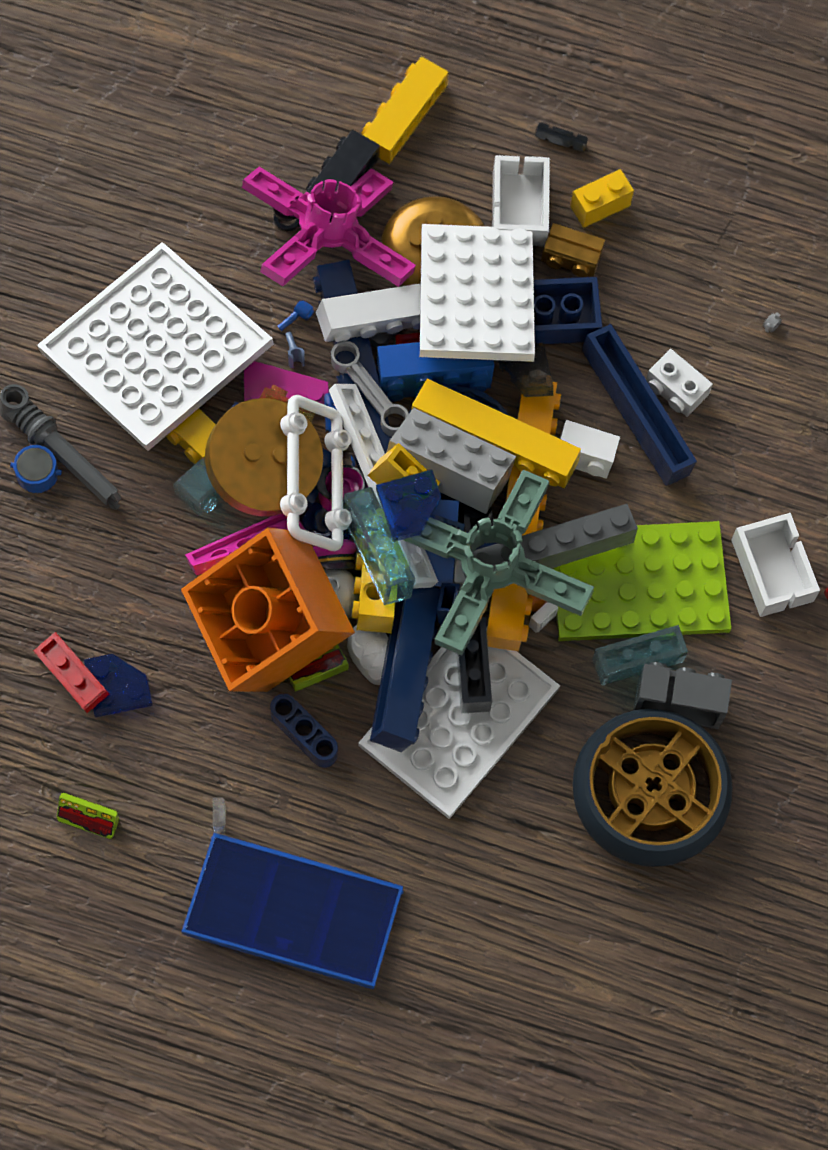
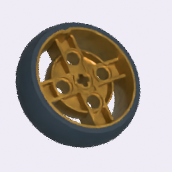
[572,709,732,867]

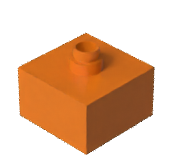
[181,527,355,692]

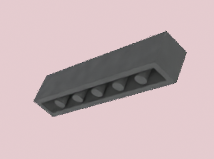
[461,504,638,579]

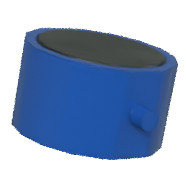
[10,445,62,493]

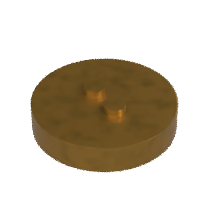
[205,398,323,516]

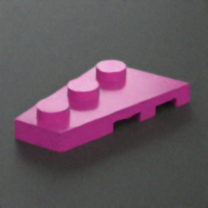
[244,361,328,413]

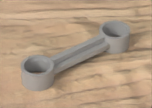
[331,341,409,437]

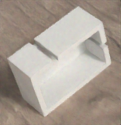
[492,155,550,246]
[731,513,820,617]

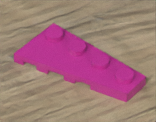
[185,513,306,575]

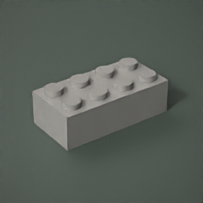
[386,408,516,514]

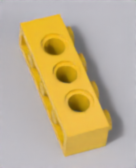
[352,519,398,633]

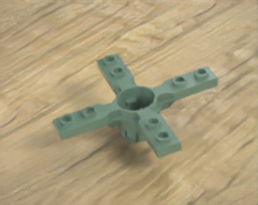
[393,470,594,655]

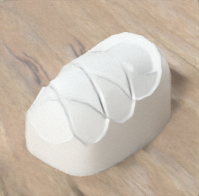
[347,625,388,685]

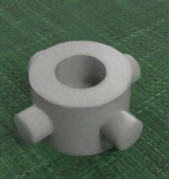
[763,313,782,333]

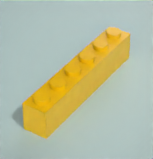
[412,379,581,489]

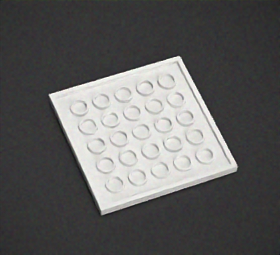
[37,242,274,451]

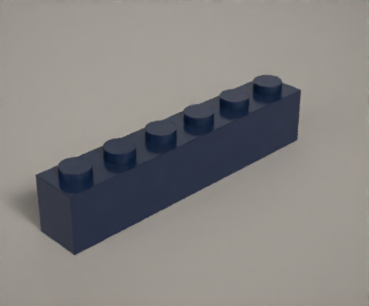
[582,324,697,486]
[370,580,441,752]

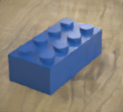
[376,342,494,402]

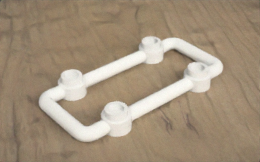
[280,395,352,551]

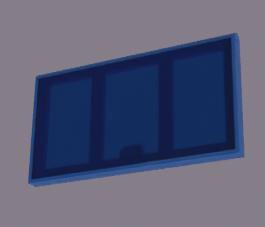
[182,833,403,989]

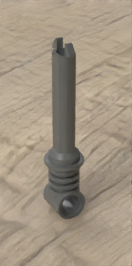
[0,384,122,510]

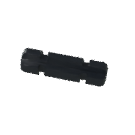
[535,122,588,152]

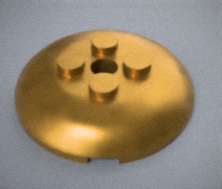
[381,197,485,286]

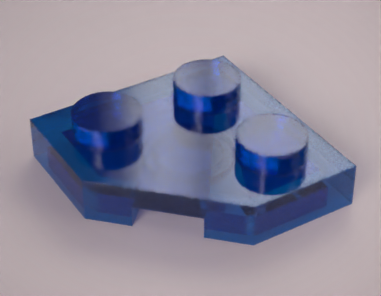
[376,469,441,542]
[84,654,153,718]

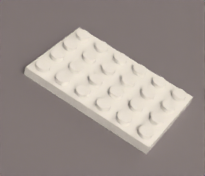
[420,224,535,362]
[358,627,560,819]

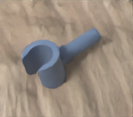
[285,332,305,368]

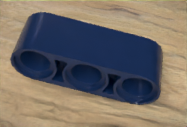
[270,694,338,768]

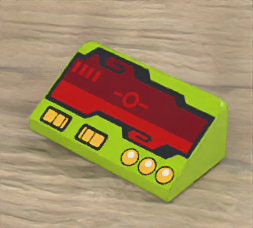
[289,645,349,692]
[57,793,120,839]

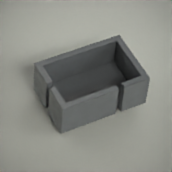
[633,662,732,729]

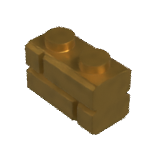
[541,223,605,277]

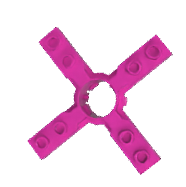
[242,166,416,287]

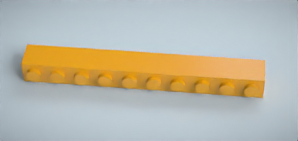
[487,378,561,652]

